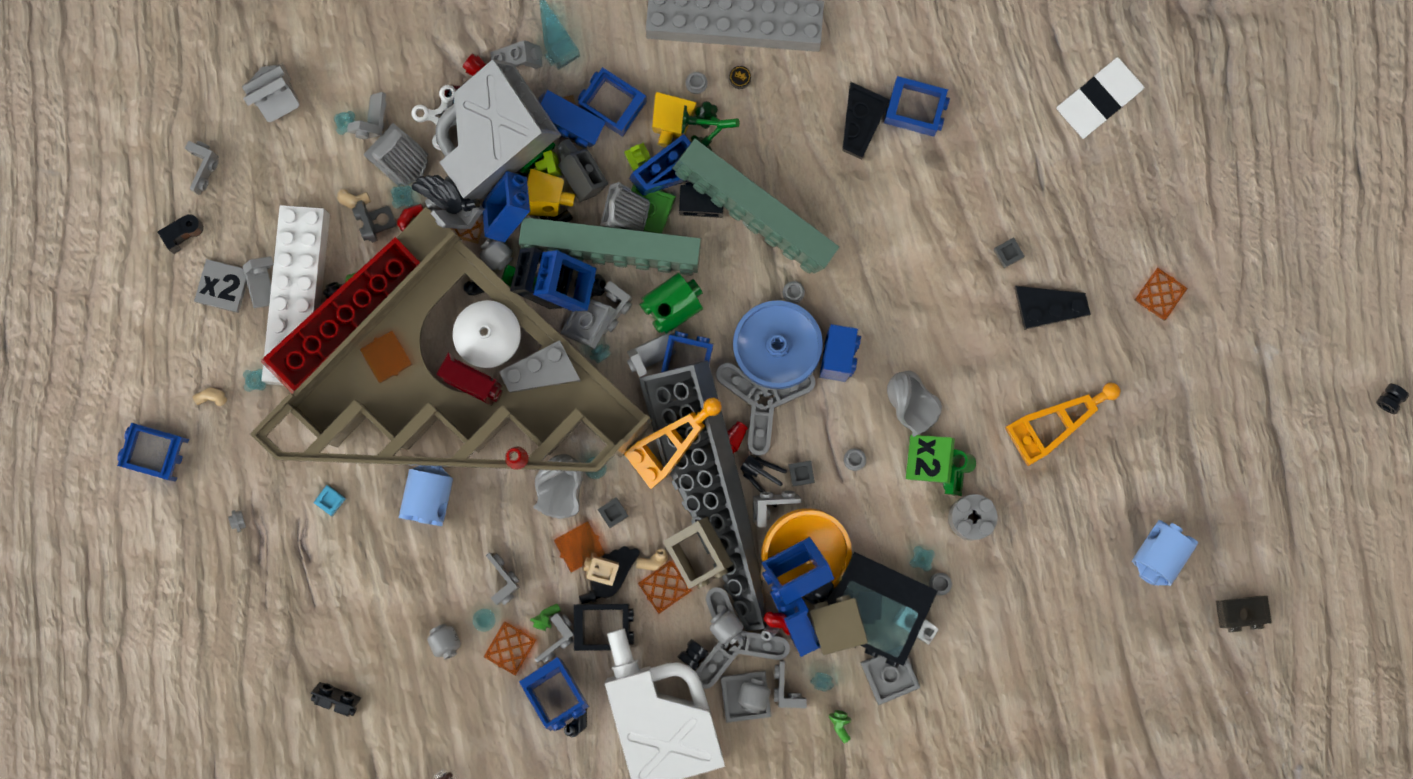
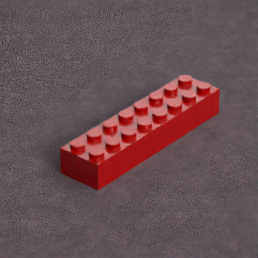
[261,237,420,394]

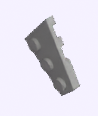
[499,340,581,393]

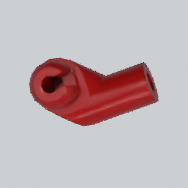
[397,204,423,231]
[764,611,791,635]

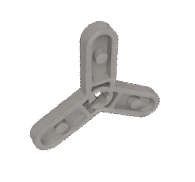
[716,363,815,456]
[696,587,790,689]

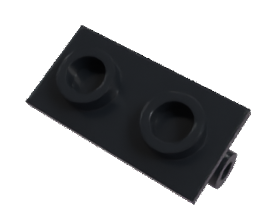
[311,682,362,717]

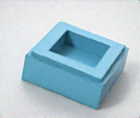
[313,485,346,516]

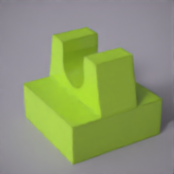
[624,142,651,171]
[535,150,562,177]

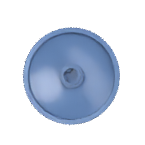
[733,300,823,389]

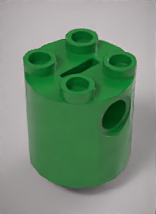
[640,273,703,335]

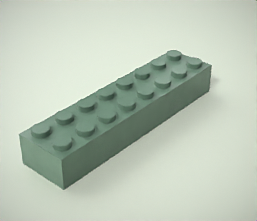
[672,139,839,274]
[519,217,701,276]

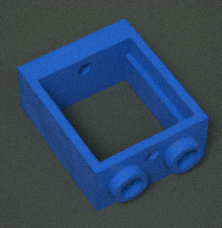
[578,67,647,137]
[884,76,950,137]
[482,171,530,243]
[533,250,597,312]
[661,331,714,372]
[761,537,834,605]
[519,657,589,731]

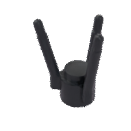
[740,455,787,507]

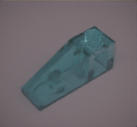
[539,0,580,70]

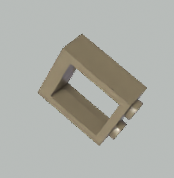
[663,517,733,589]

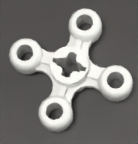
[411,85,457,150]

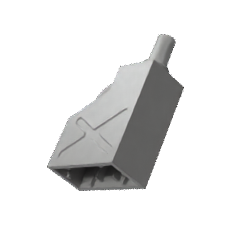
[425,59,561,211]

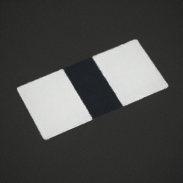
[1056,57,1145,139]

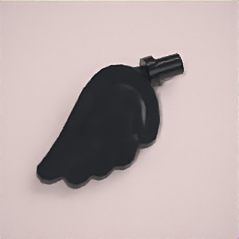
[411,175,480,214]
[579,546,640,604]

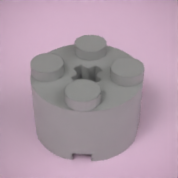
[948,494,998,541]

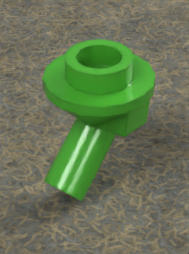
[530,603,561,631]
[829,710,851,743]

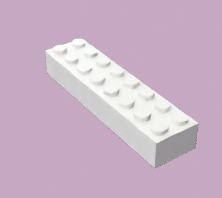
[261,205,330,385]

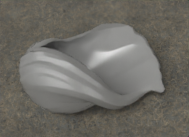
[887,371,942,437]
[533,454,583,519]

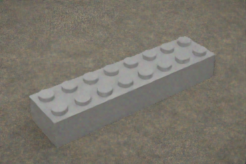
[646,0,824,52]

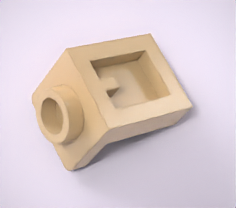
[583,552,619,586]

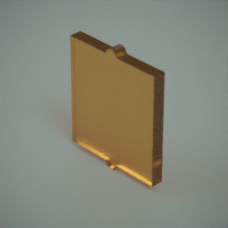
[360,331,412,383]
[554,521,606,573]

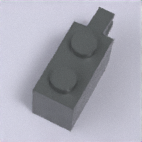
[557,139,608,202]

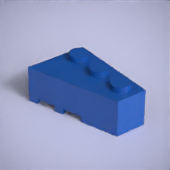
[538,90,606,148]
[629,134,691,196]

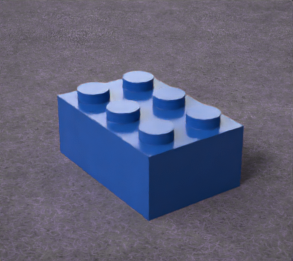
[819,324,861,382]

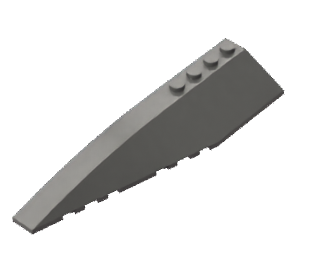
[639,360,767,631]

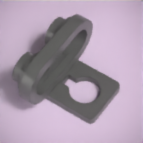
[352,200,396,243]

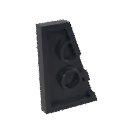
[842,82,890,160]
[1014,286,1091,330]

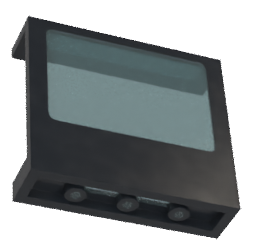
[830,552,938,668]

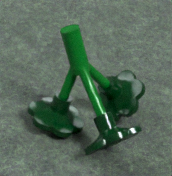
[681,101,740,151]

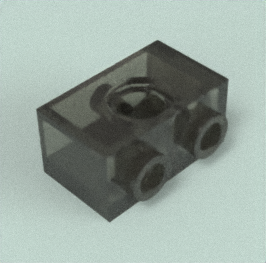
[1216,596,1272,632]

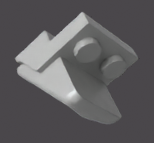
[242,63,300,122]
[363,123,428,187]
[600,182,650,231]

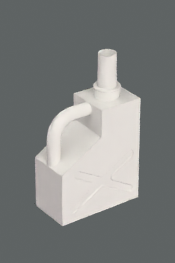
[605,629,725,779]

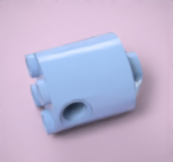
[399,466,453,526]
[1132,520,1198,586]

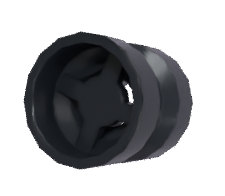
[1376,383,1409,415]
[678,639,709,670]

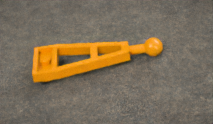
[1004,383,1121,466]
[624,398,722,489]

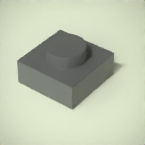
[993,238,1025,268]
[789,461,815,487]
[597,497,629,529]

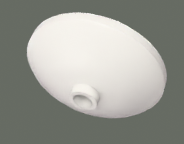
[453,300,521,368]

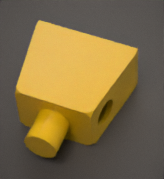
[652,92,697,148]
[527,169,575,217]

